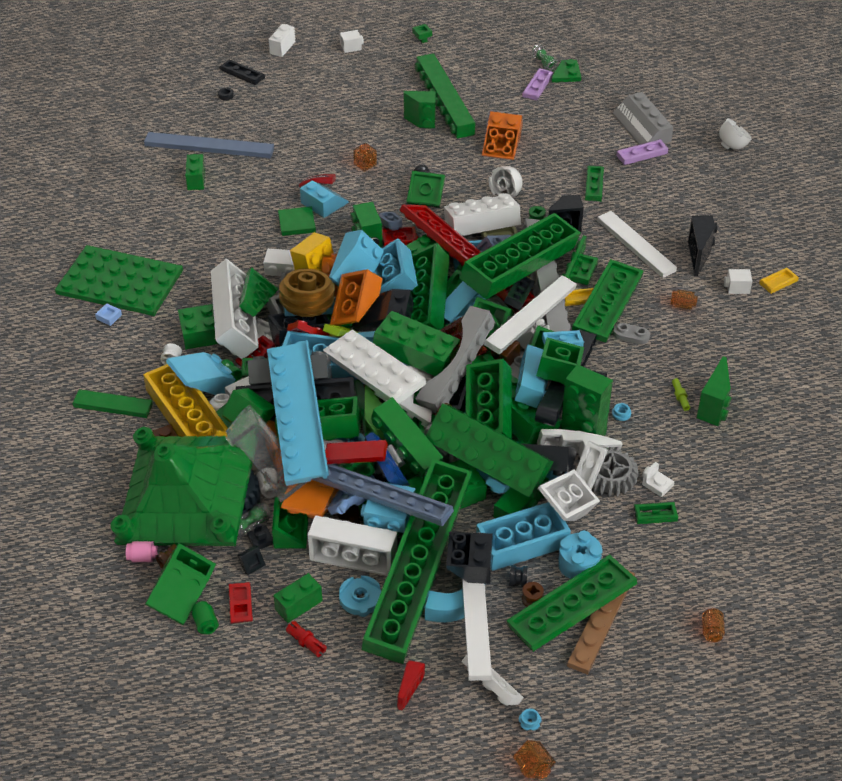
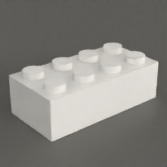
[444,193,521,236]
[308,515,397,576]

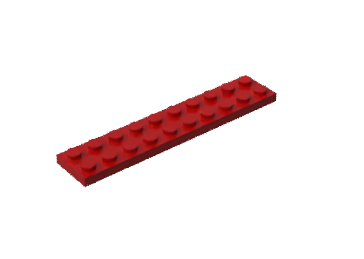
[399,204,535,308]

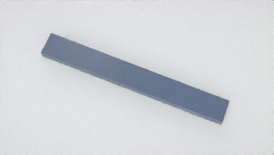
[144,132,274,158]
[311,464,454,526]

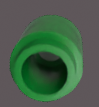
[192,601,219,635]

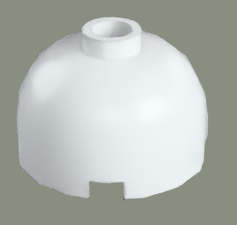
[719,118,752,150]
[489,166,523,198]

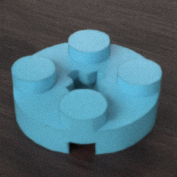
[339,576,381,617]

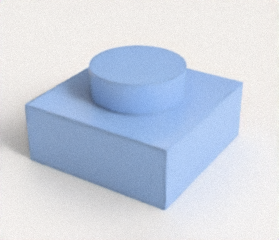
[95,304,122,326]

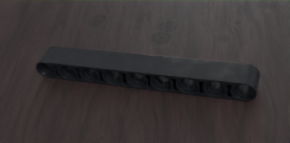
[535,329,597,427]

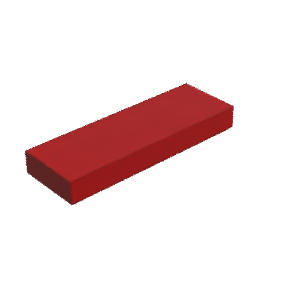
[325,440,388,464]

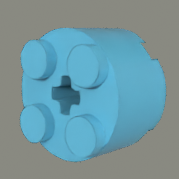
[558,531,602,579]

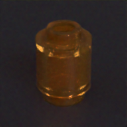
[670,289,698,310]
[702,608,725,643]

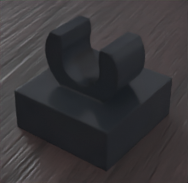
[247,523,273,549]
[237,545,266,575]

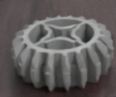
[593,448,639,497]

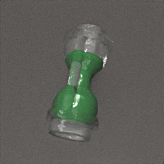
[531,44,558,72]
[237,502,272,540]

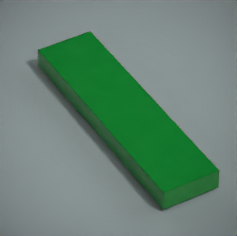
[73,389,153,418]

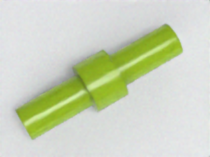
[672,378,691,411]

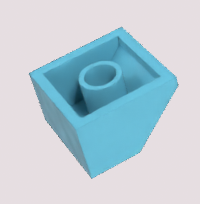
[300,181,348,218]

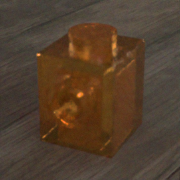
[353,143,377,172]
[513,740,556,779]

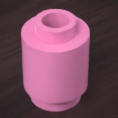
[126,541,158,563]

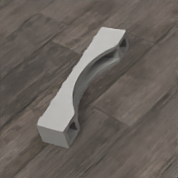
[415,306,495,413]

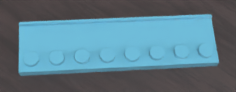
[267,340,329,486]

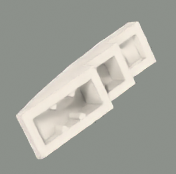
[537,429,622,459]

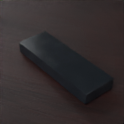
[219,59,265,85]

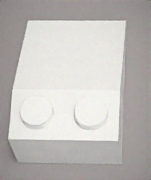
[538,470,600,521]

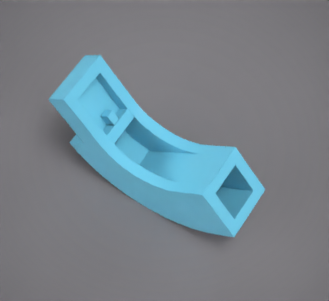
[425,588,464,622]

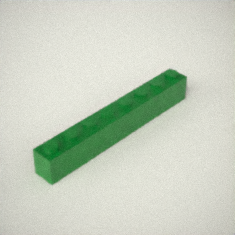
[415,53,475,139]

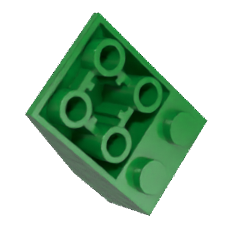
[145,543,216,625]

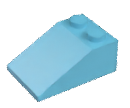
[329,230,384,287]
[166,352,235,395]

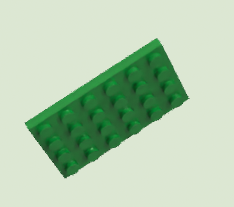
[55,245,183,316]

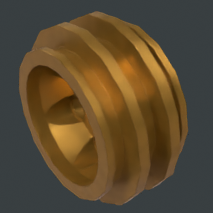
[279,269,335,317]

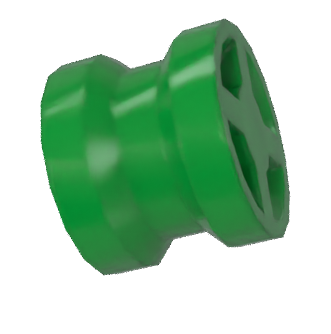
[528,206,546,220]

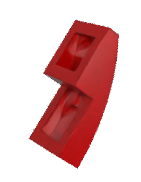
[299,174,336,188]
[229,582,253,623]

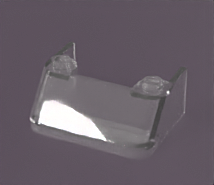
[225,405,307,502]

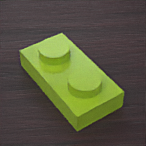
[323,324,359,338]

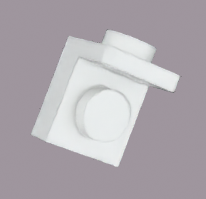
[642,462,674,497]

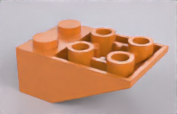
[482,111,523,160]
[281,480,339,519]

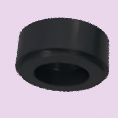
[218,88,234,101]

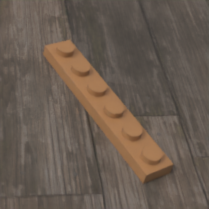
[567,571,635,675]

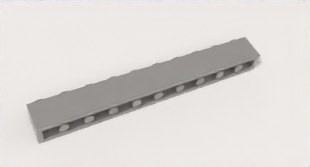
[521,218,570,332]

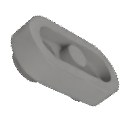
[613,323,650,344]

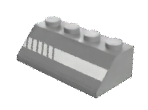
[613,92,673,145]

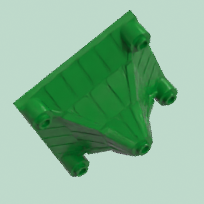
[110,426,257,546]

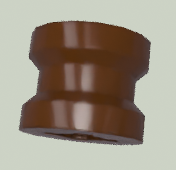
[522,582,544,607]

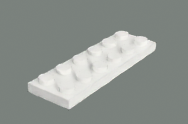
[323,330,426,404]

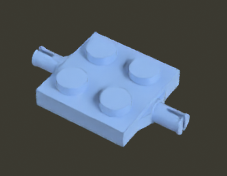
[327,475,375,515]

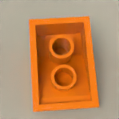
[330,269,383,325]

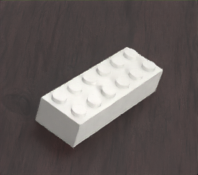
[211,259,259,359]

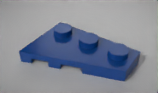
[365,432,410,486]

